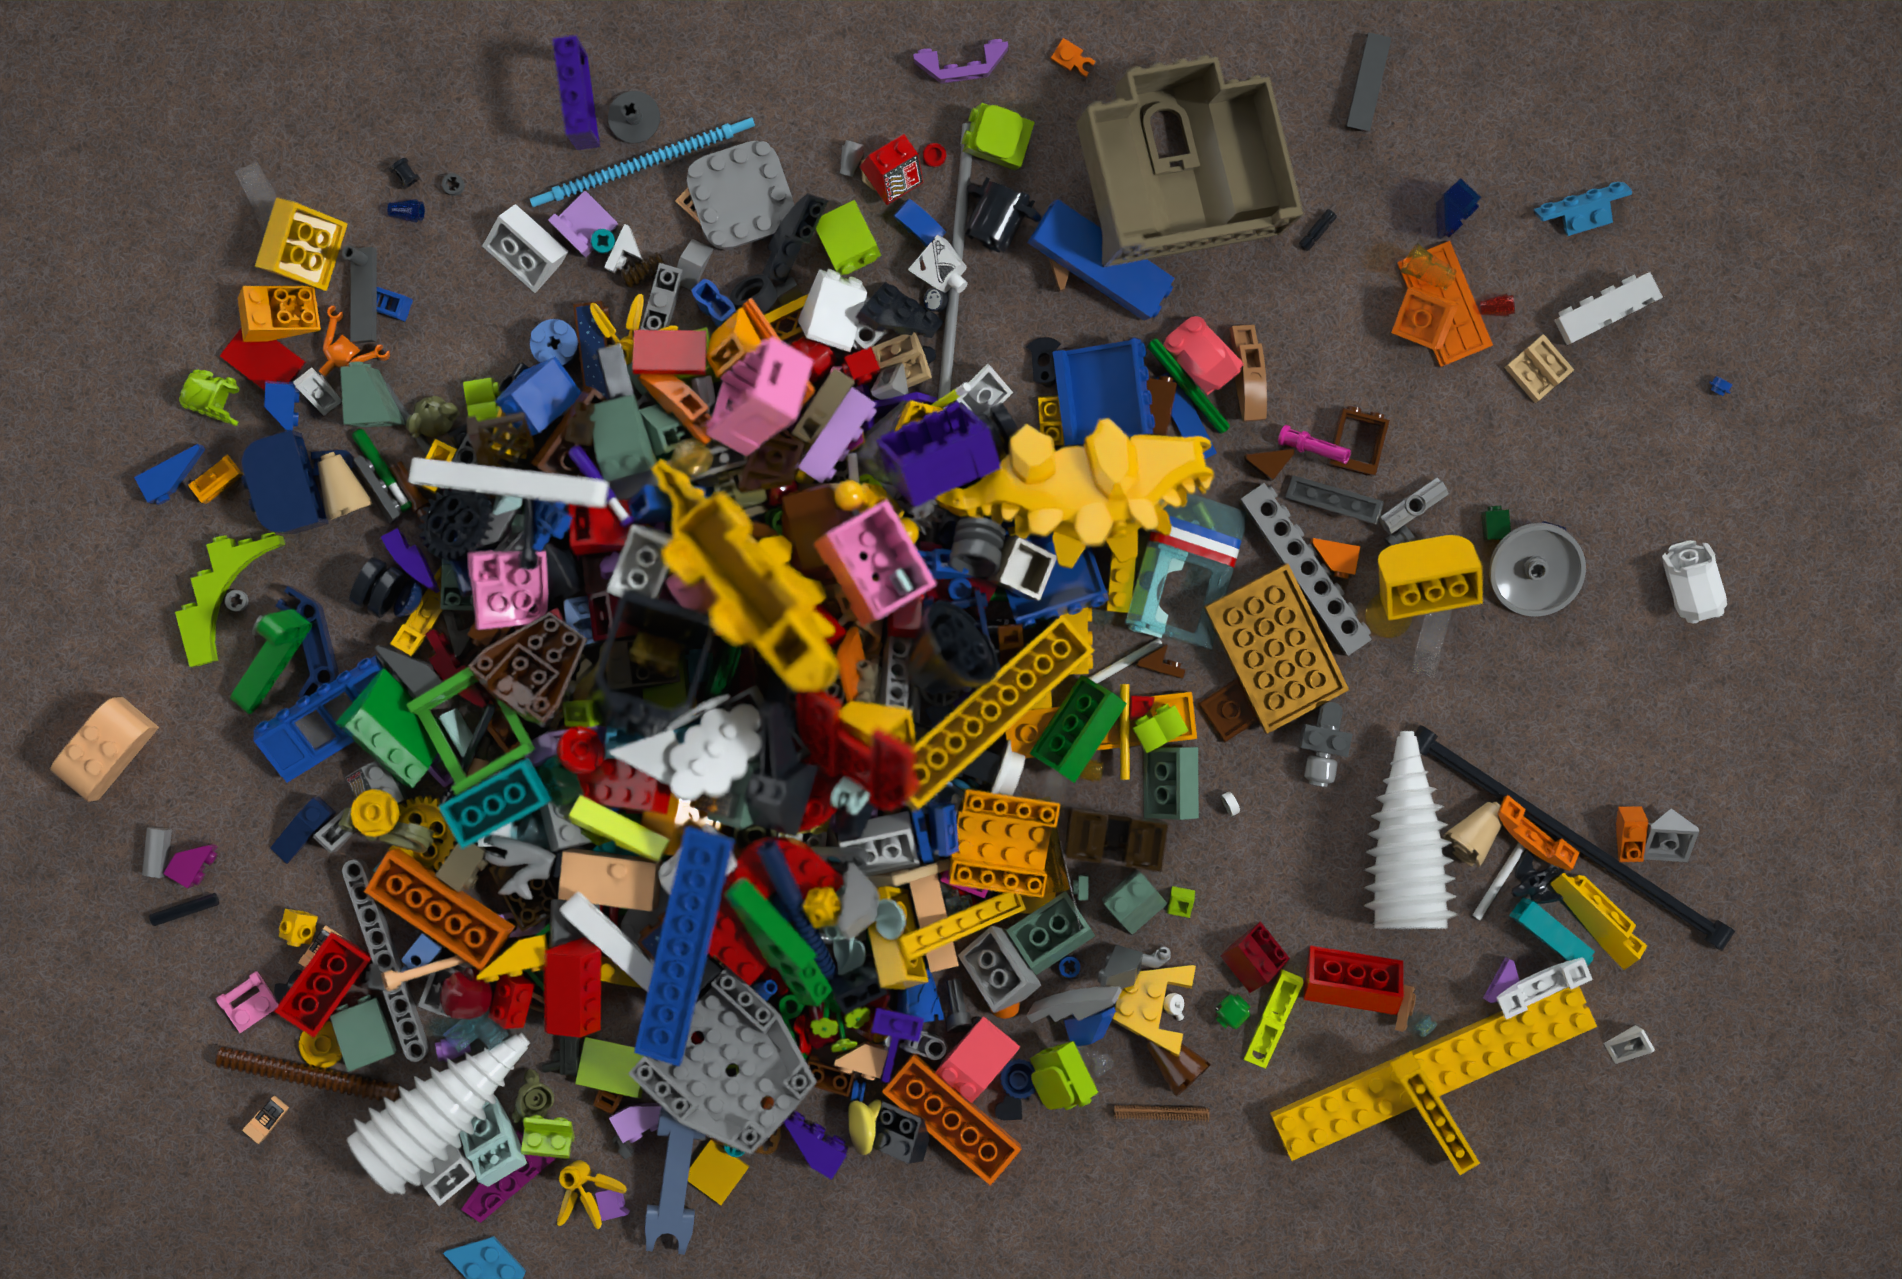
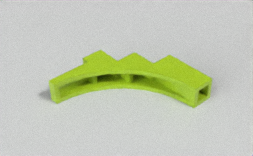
[175,532,285,667]

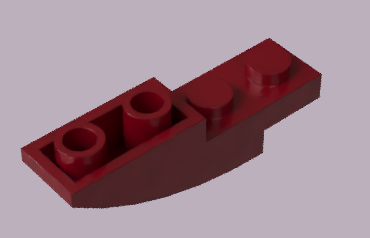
[426,629,492,708]

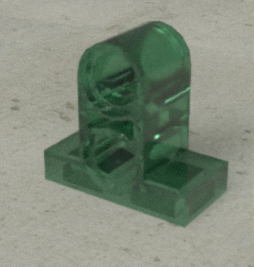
[536,754,583,808]

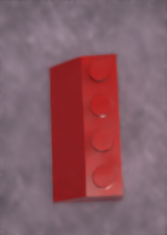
[274,931,371,1038]
[544,937,601,1038]
[1303,945,1404,1015]

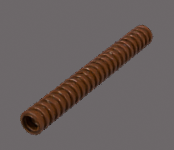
[215,1046,400,1103]

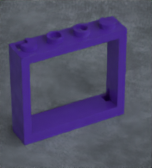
[552,35,600,150]

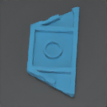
[443,1236,526,1279]

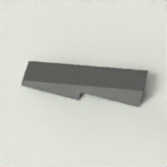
[1345,32,1392,132]

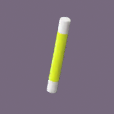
[931,383,971,408]

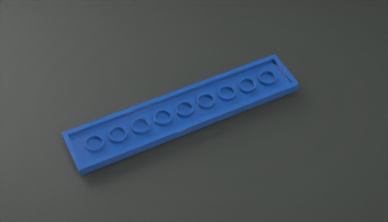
[634,826,734,1066]

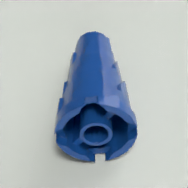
[897,954,944,1022]

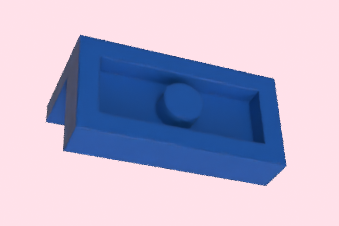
[928,802,959,856]

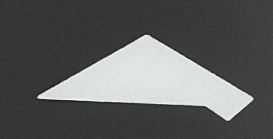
[609,730,679,786]

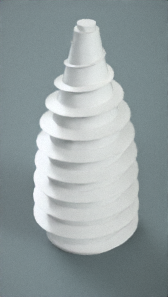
[1364,731,1458,928]
[347,1032,530,1194]

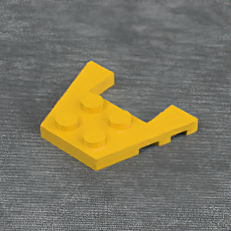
[1113,965,1196,1057]

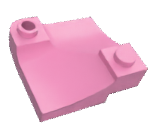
[468,550,548,630]

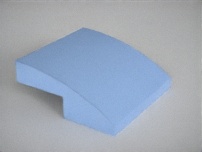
[564,596,604,648]

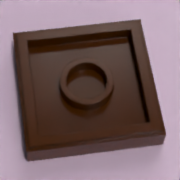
[1198,677,1259,743]

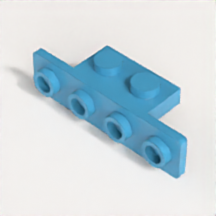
[1534,182,1632,236]

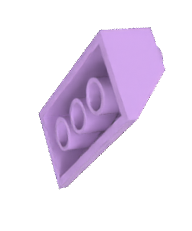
[798,388,877,483]

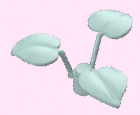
[825,871,905,975]

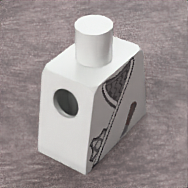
[908,235,968,293]

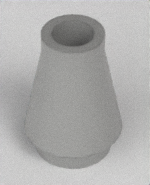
[840,140,865,177]

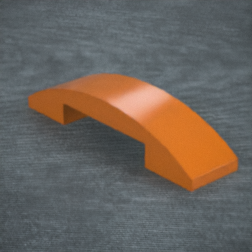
[1498,795,1580,871]

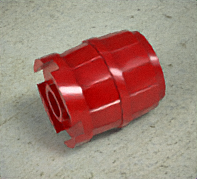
[789,336,837,385]

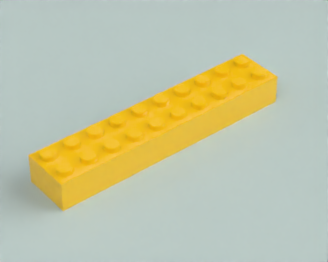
[906,615,1095,813]

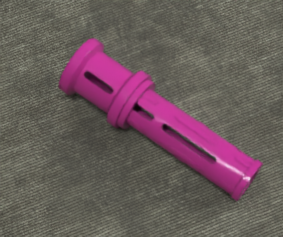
[1278,425,1351,464]

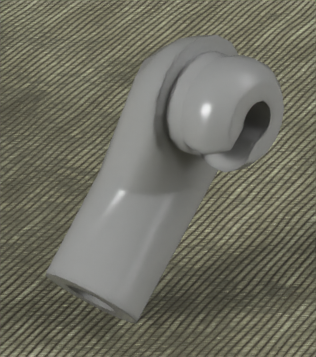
[1142,946,1171,969]

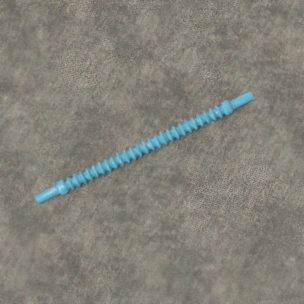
[530,117,755,207]

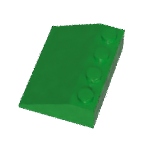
[336,668,448,788]

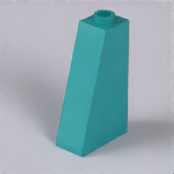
[1509,897,1595,967]

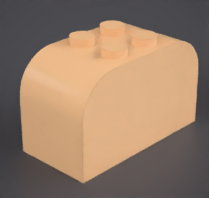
[50,697,159,802]

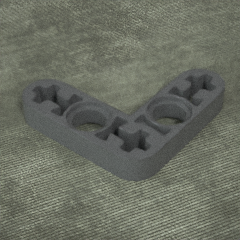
[810,847,869,871]

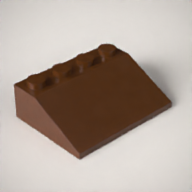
[531,386,609,479]

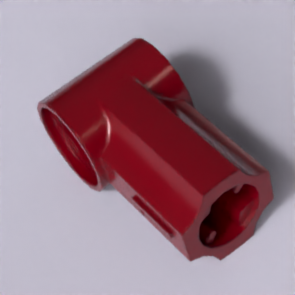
[807,1000,840,1049]

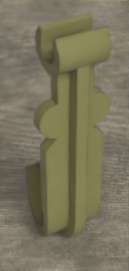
[338,808,434,853]

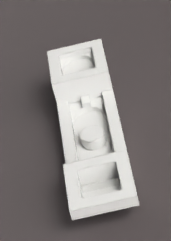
[1496,957,1592,1019]

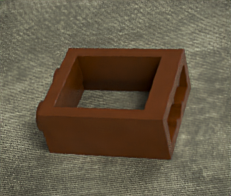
[1327,406,1390,477]

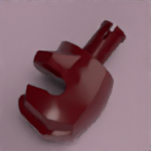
[440,967,495,1019]

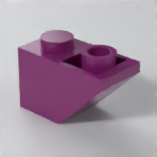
[163,844,218,889]

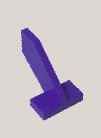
[846,384,937,435]
[872,1008,924,1083]

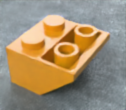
[706,308,761,378]

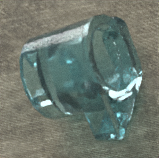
[516,810,550,850]

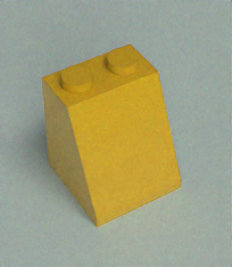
[840,701,916,749]

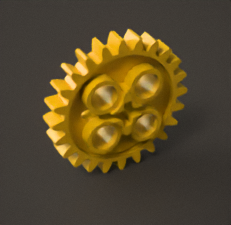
[389,796,457,871]

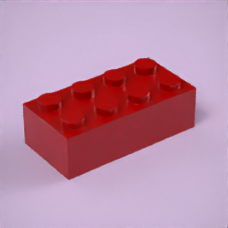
[573,757,672,815]

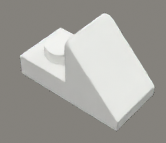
[605,224,642,274]
[293,368,342,416]

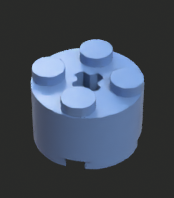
[530,319,579,368]

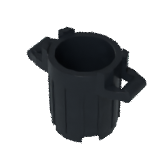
[965,177,1041,253]
[534,533,587,606]

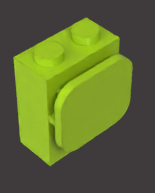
[962,103,1035,170]
[816,200,881,275]
[1030,1041,1098,1110]

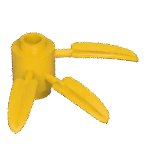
[590,294,678,365]
[557,1160,626,1229]

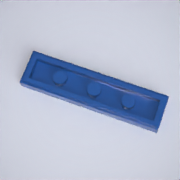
[1155,372,1217,460]

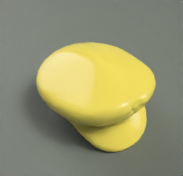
[848,1099,881,1155]

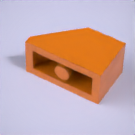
[1310,538,1360,579]

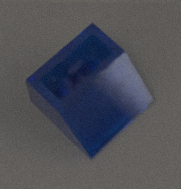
[1436,178,1482,239]

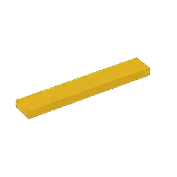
[896,892,1026,962]

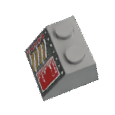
[345,760,409,804]

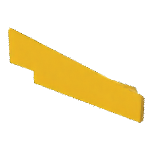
[1551,873,1647,970]

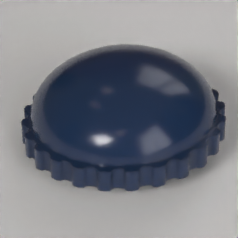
[393,579,422,617]
[1000,1059,1036,1100]

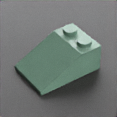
[590,394,657,481]

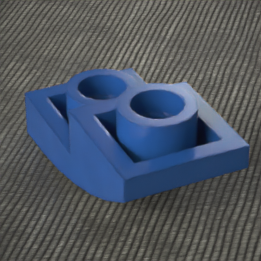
[893,199,946,248]

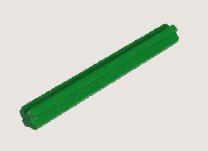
[1147,339,1230,434]

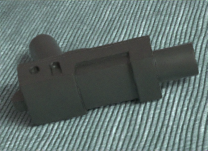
[542,1035,580,1077]

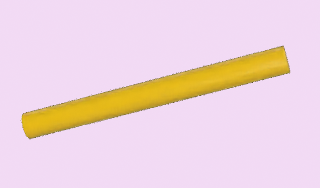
[1120,684,1130,780]

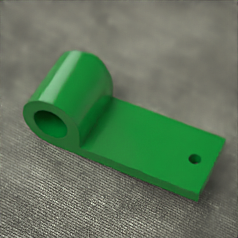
[779,990,809,1062]

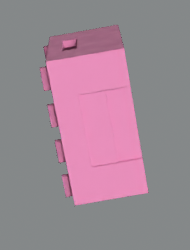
[706,337,813,456]
[813,500,936,627]

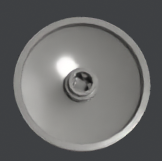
[1489,523,1586,616]

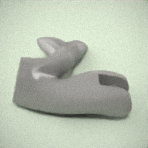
[485,836,556,899]

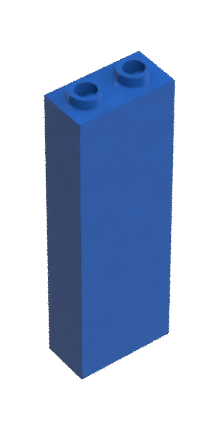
[1027,199,1175,321]

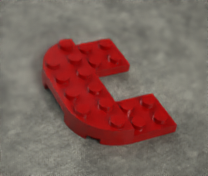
[797,689,920,810]
[708,836,844,985]

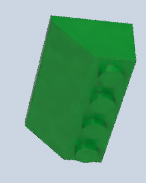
[1029,674,1127,783]

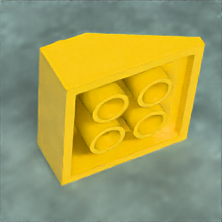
[255,198,348,291]

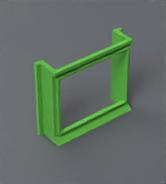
[407,668,535,796]

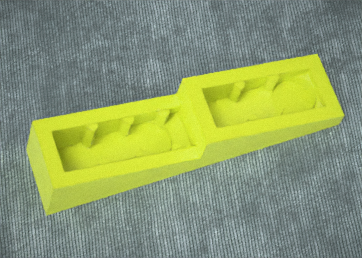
[569,795,670,862]
[1244,969,1303,1069]

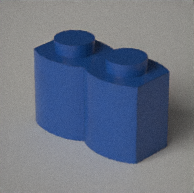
[692,279,736,328]

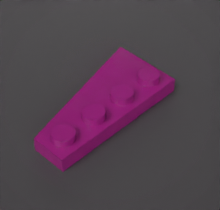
[461,1130,556,1223]

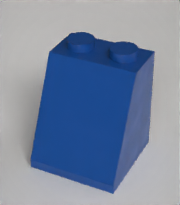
[496,356,582,435]

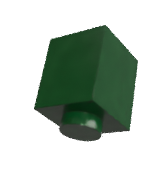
[1481,506,1511,541]

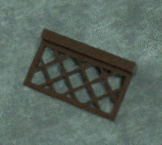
[466,412,542,499]

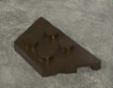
[738,428,805,493]

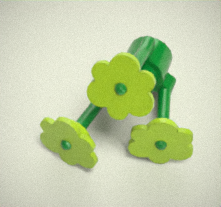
[811,993,870,1052]

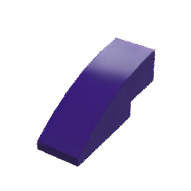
[381,528,440,593]

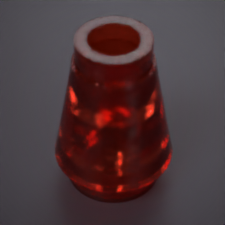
[1480,293,1515,317]

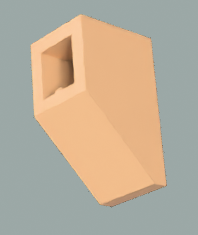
[834,1041,889,1080]

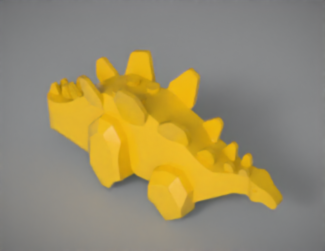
[934,419,1214,569]
[651,459,838,691]

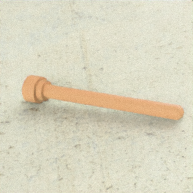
[382,955,468,991]

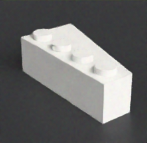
[1554,272,1663,345]

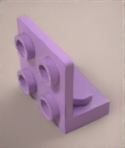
[548,191,618,258]

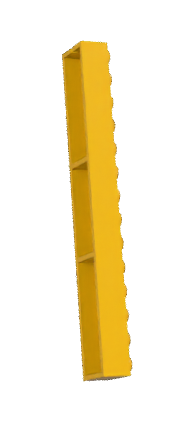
[1270,986,1597,1161]

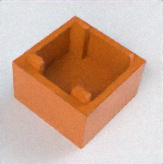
[1391,287,1459,350]

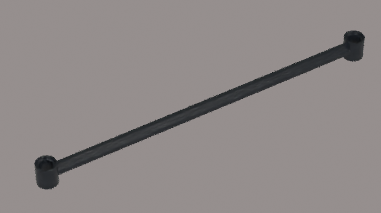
[1414,725,1735,951]

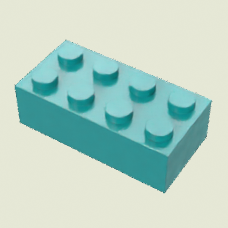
[439,758,552,849]

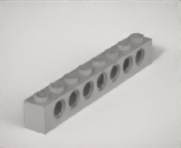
[1239,483,1372,656]

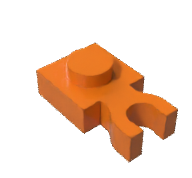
[1051,38,1096,77]

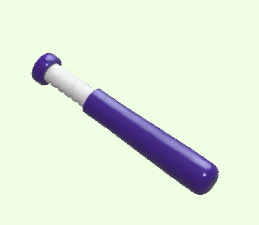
[568,446,635,528]

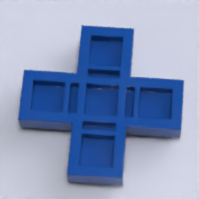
[534,499,572,551]

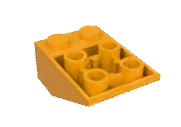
[237,286,321,342]

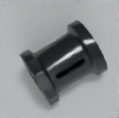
[389,157,420,189]

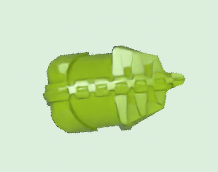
[179,369,240,426]

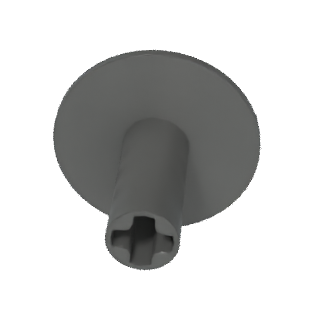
[608,91,660,143]

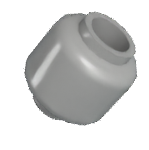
[1304,751,1338,787]

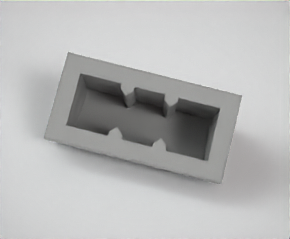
[142,827,172,878]

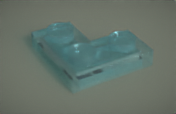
[443,1011,509,1052]

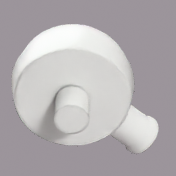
[1163,993,1184,1021]

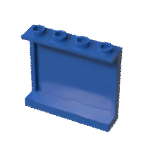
[1053,338,1155,446]
[1005,532,1109,629]

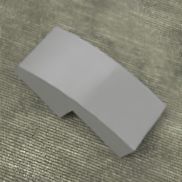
[909,499,937,518]

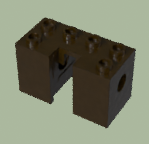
[1063,807,1168,872]

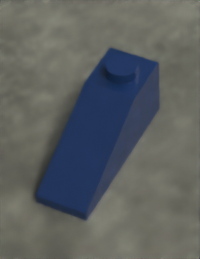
[270,796,336,864]

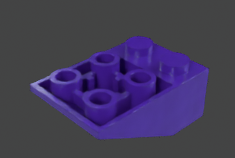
[784,1110,848,1180]

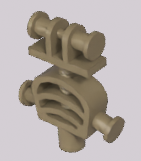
[855,654,882,705]

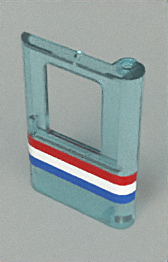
[1125,492,1249,650]

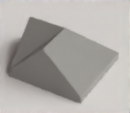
[1644,809,1699,862]

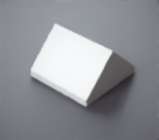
[955,364,1013,417]

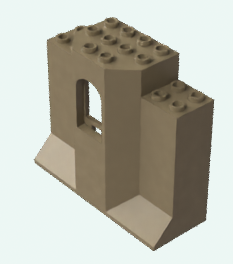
[1076,55,1304,267]

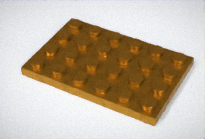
[1203,563,1349,734]

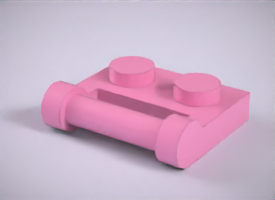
[216,971,279,1033]

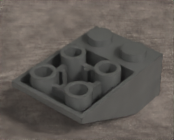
[375,646,444,700]

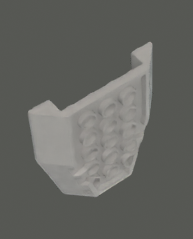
[628,967,816,1154]

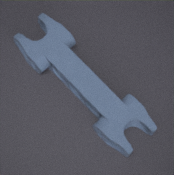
[645,1106,706,1255]

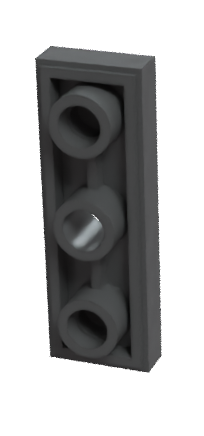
[352,455,401,524]

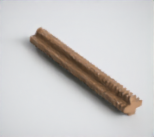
[1114,1105,1209,1122]

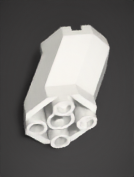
[1662,540,1727,623]

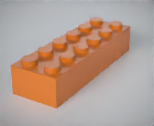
[364,848,515,971]
[882,1053,1022,1186]

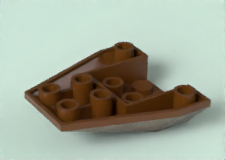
[782,484,867,587]
[468,612,587,724]

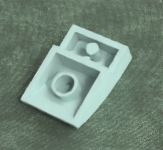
[460,1095,527,1187]

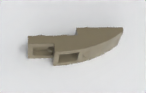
[791,368,854,459]

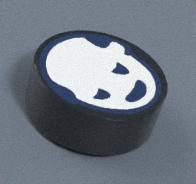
[924,288,948,312]

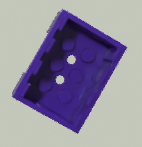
[876,401,1001,508]

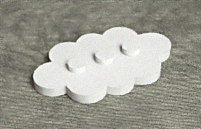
[670,704,762,801]

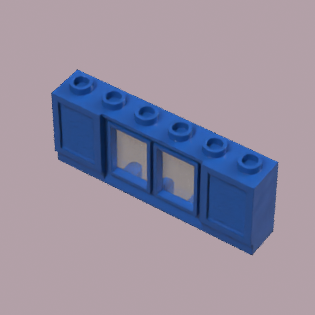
[254,655,387,783]

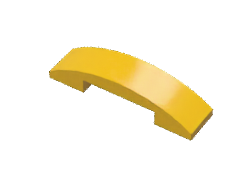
[390,567,443,657]

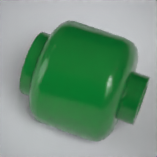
[1215,993,1251,1029]

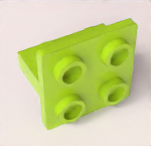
[521,1115,575,1159]

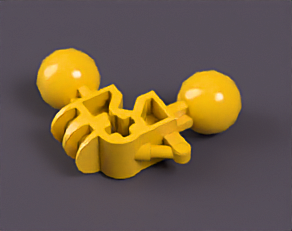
[835,480,919,544]

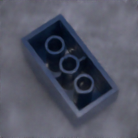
[242,430,329,534]

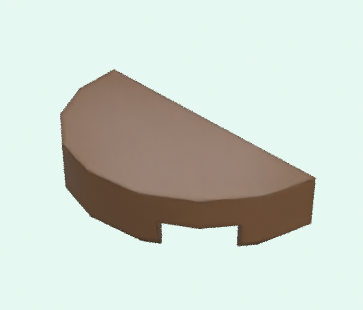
[1395,985,1416,1032]

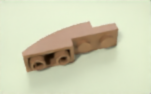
[1229,325,1267,422]

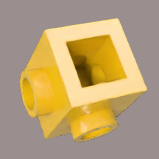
[803,887,843,928]
[279,909,318,947]

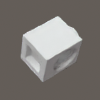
[852,322,886,352]

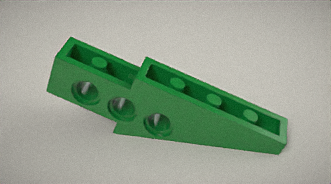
[725,878,832,1007]

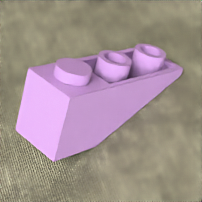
[609,1103,662,1143]

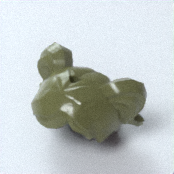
[406,396,460,438]
[512,1069,554,1123]

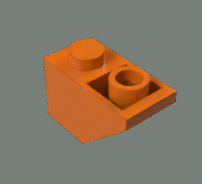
[1616,806,1648,862]

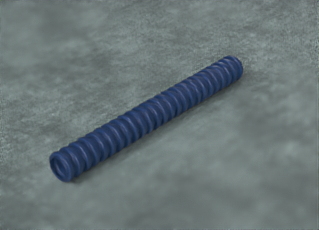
[757,840,840,994]

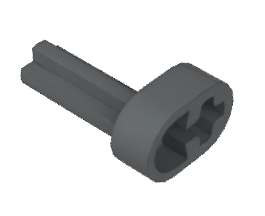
[945,979,972,1033]

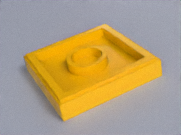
[688,1138,749,1205]

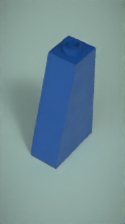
[628,485,716,525]

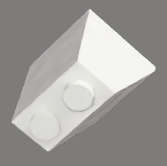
[798,269,867,352]

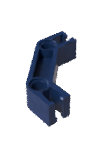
[276,586,339,705]

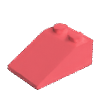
[935,1016,1020,1103]

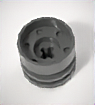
[949,517,1006,578]

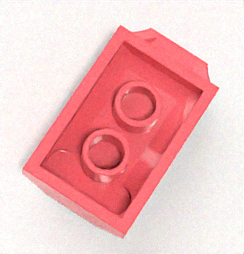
[1163,316,1244,396]

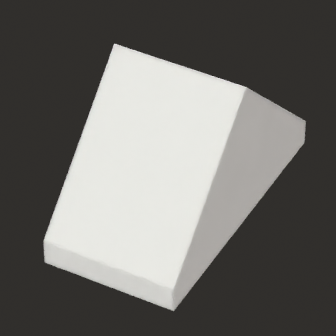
[1604,1025,1655,1064]

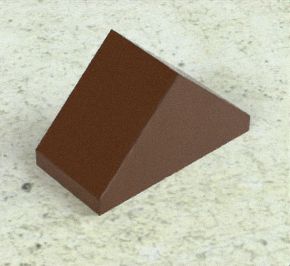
[1244,449,1294,481]

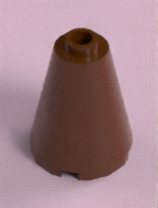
[1146,1039,1211,1097]

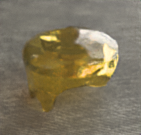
[670,439,713,480]

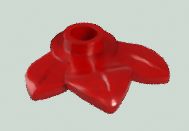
[794,1011,813,1055]

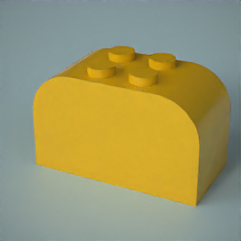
[1378,535,1483,621]

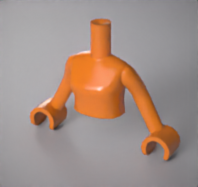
[318,306,390,378]

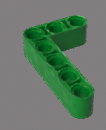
[230,609,312,714]

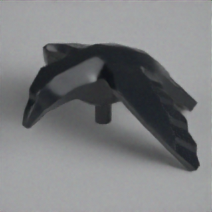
[1511,850,1565,904]

